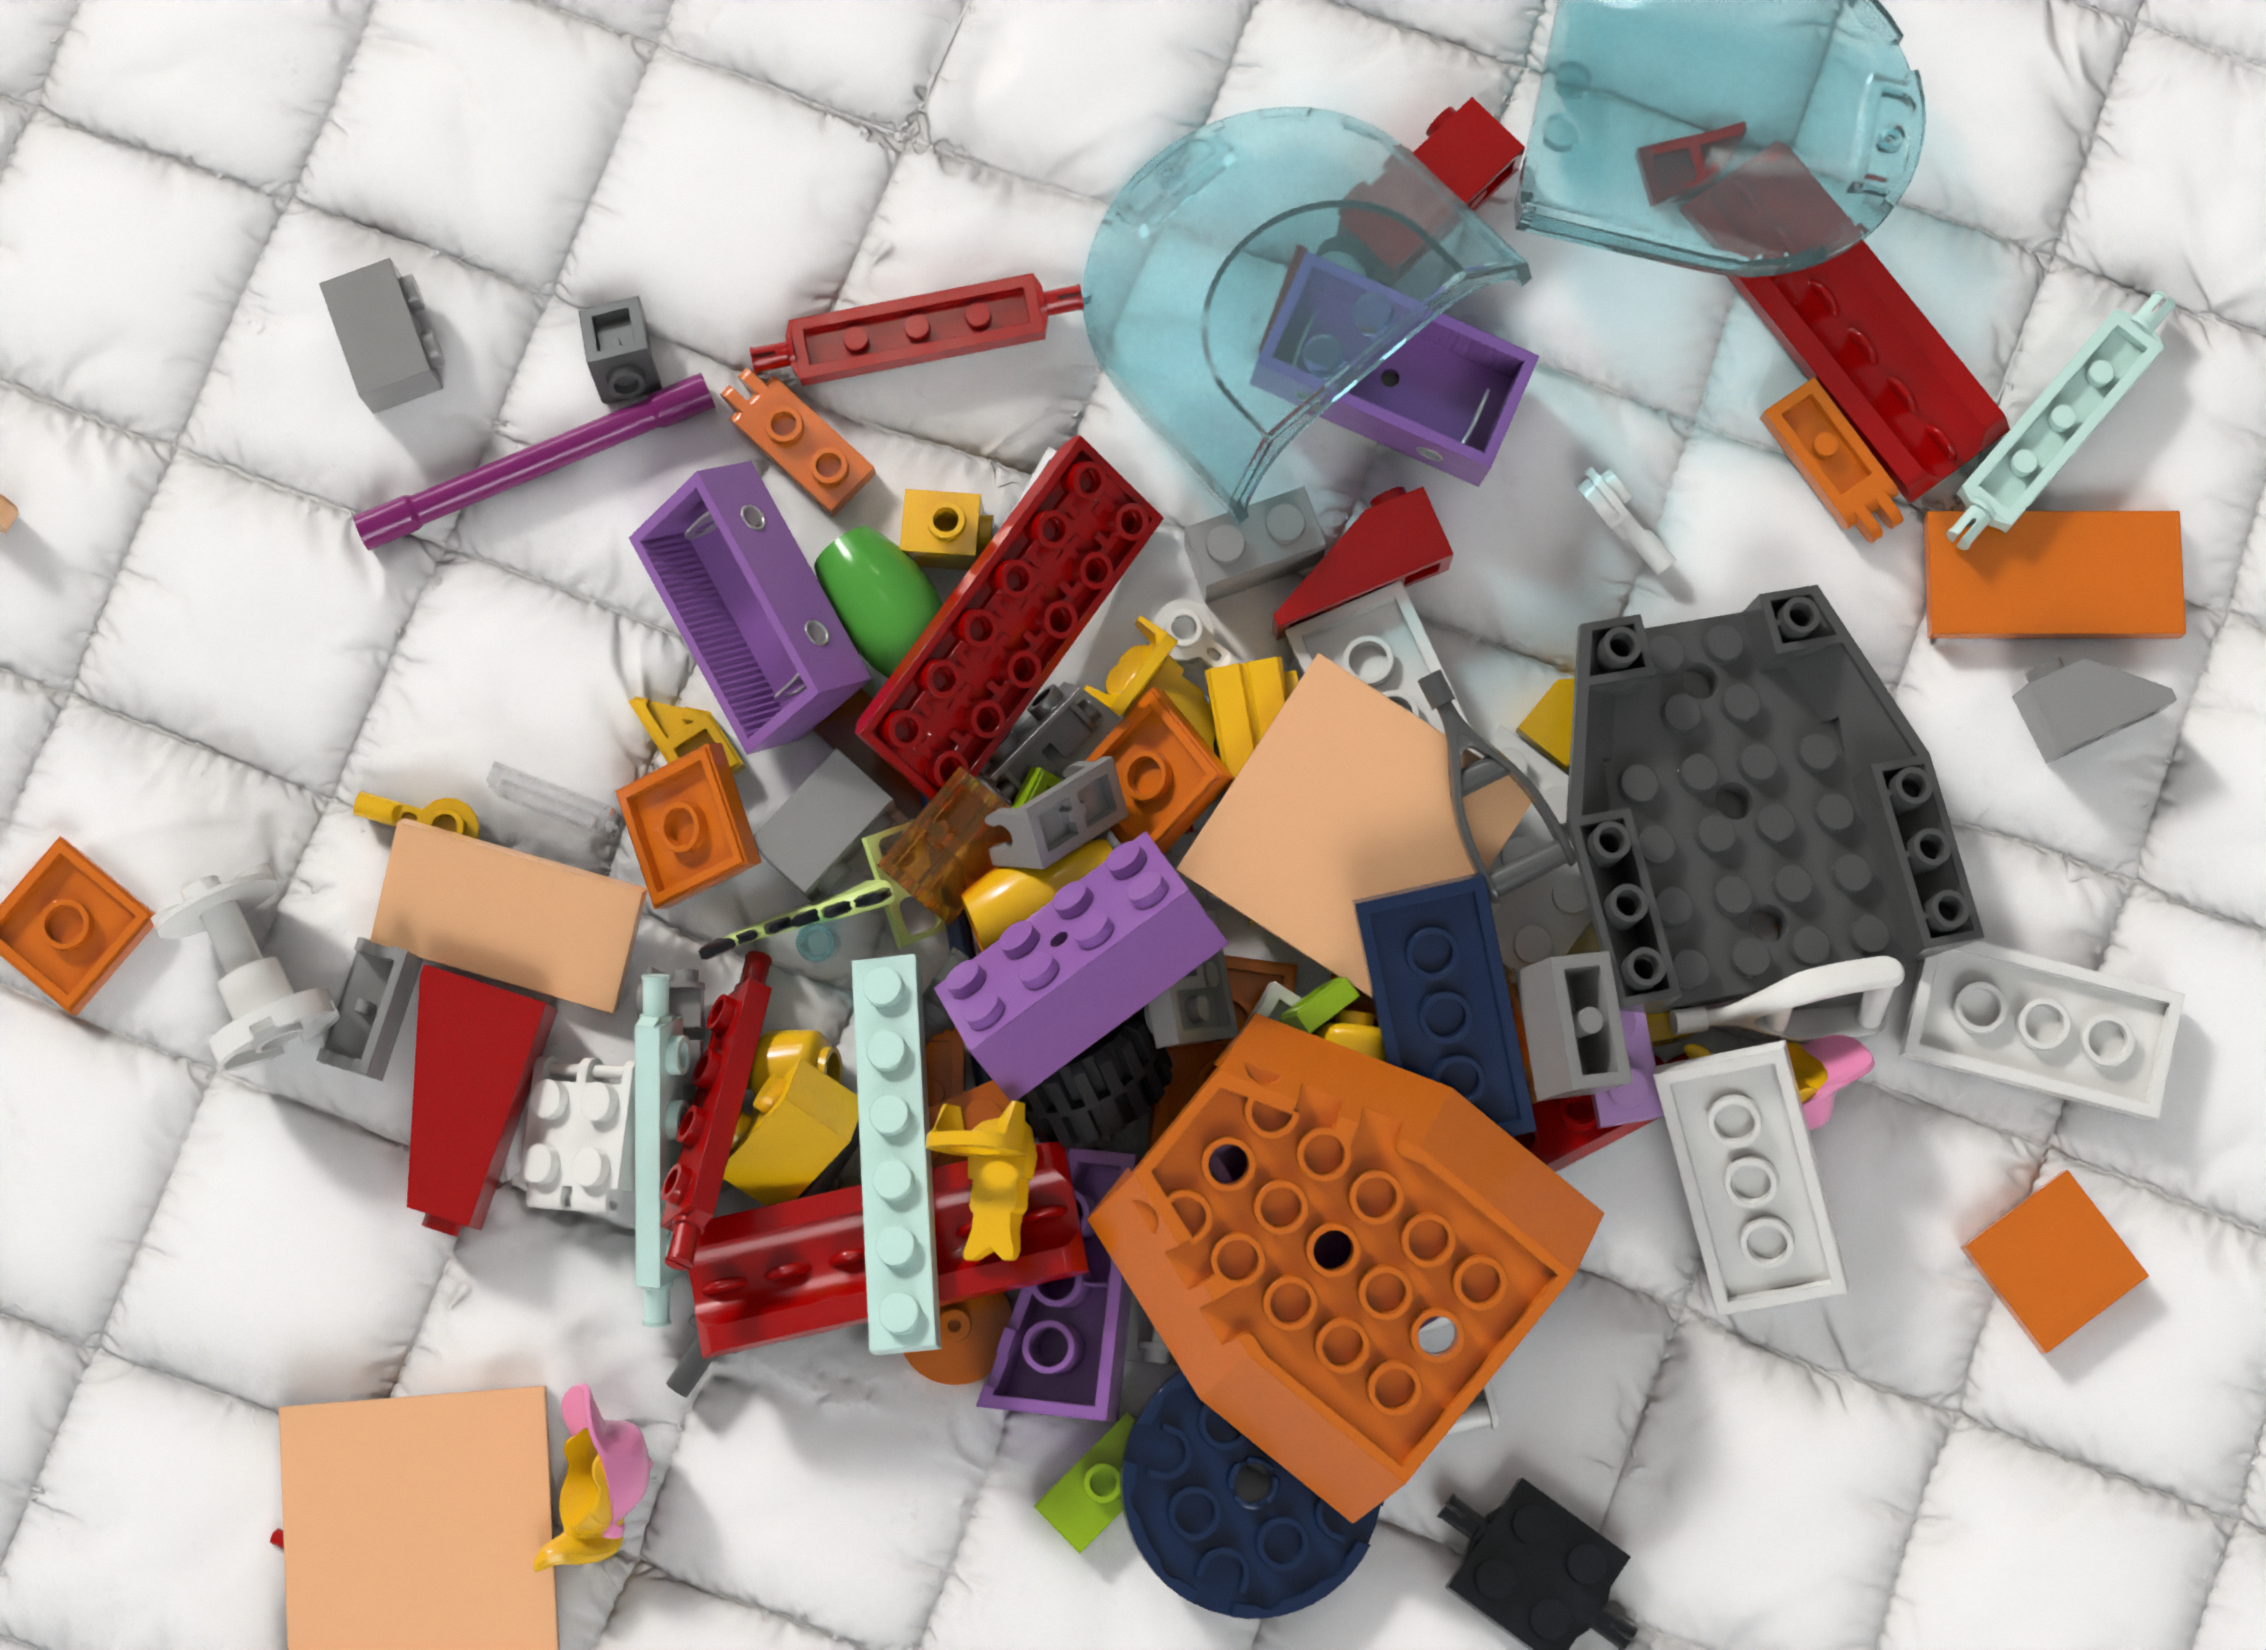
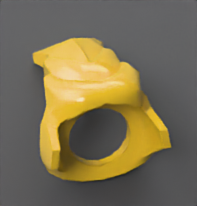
[1084,615,1216,752]
[925,1101,1037,1261]

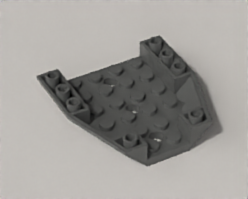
[1566,585,1984,1014]

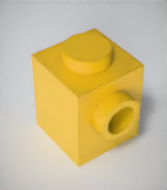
[900,489,994,570]

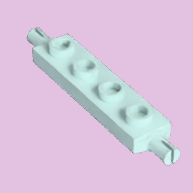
[1946,291,2176,550]
[635,974,691,1327]

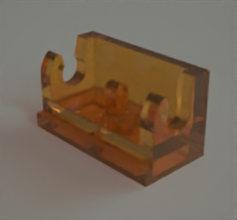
[877,766,1012,925]

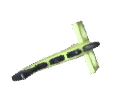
[698,818,946,960]

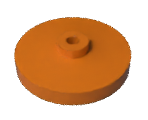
[903,1292,1013,1385]

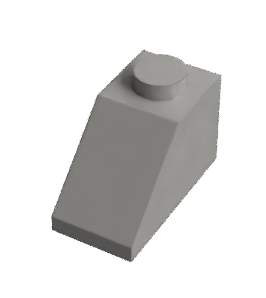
[2012,657,2177,764]

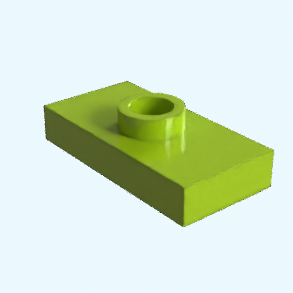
[1034,1412,1135,1554]

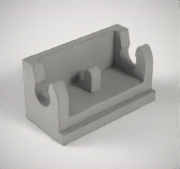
[985,756,1129,869]
[316,937,423,1081]

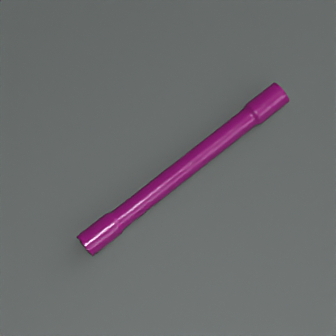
[353,373,716,551]

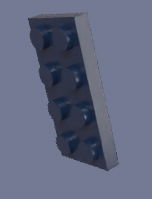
[1352,872,1537,1137]

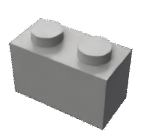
[319,258,446,414]
[1184,486,1326,604]
[753,748,897,902]
[1515,951,1633,1101]

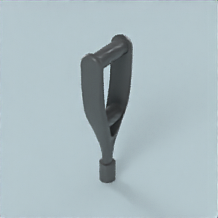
[1417,670,1576,904]

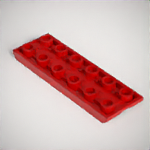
[1679,143,2010,504]
[855,435,1164,814]
[688,1142,1090,1359]

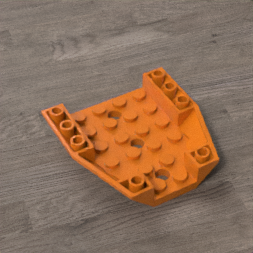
[1087,1012,1604,1524]

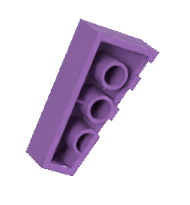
[976,1148,1143,1421]

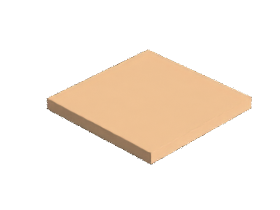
[1176,653,1532,1000]
[279,1386,560,1650]

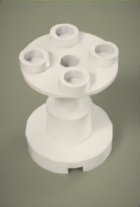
[151,863,340,1071]

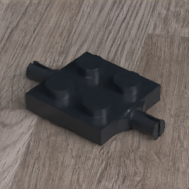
[1437,1478,1638,1650]

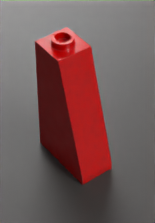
[407,964,558,1237]

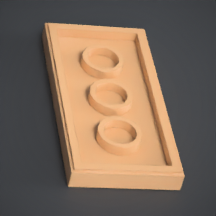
[370,818,648,1014]

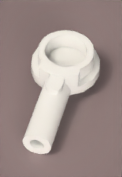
[1576,467,1676,576]
[1152,599,1243,668]

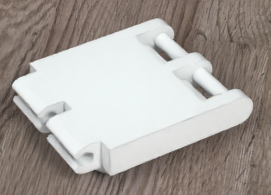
[518,1056,635,1214]

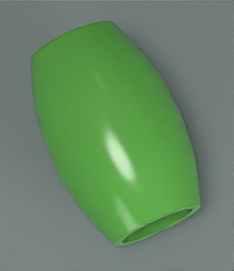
[814,526,943,679]

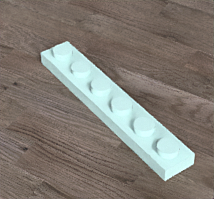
[851,954,941,1355]

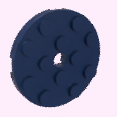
[1120,1369,1384,1619]

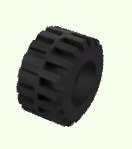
[1010,1007,1173,1146]

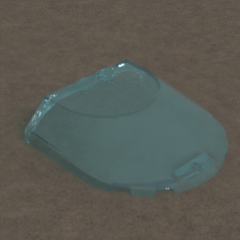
[1514,0,1926,277]
[1082,107,1532,524]

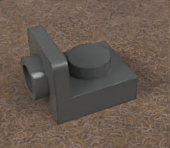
[578,296,662,404]

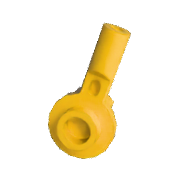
[353,791,480,839]

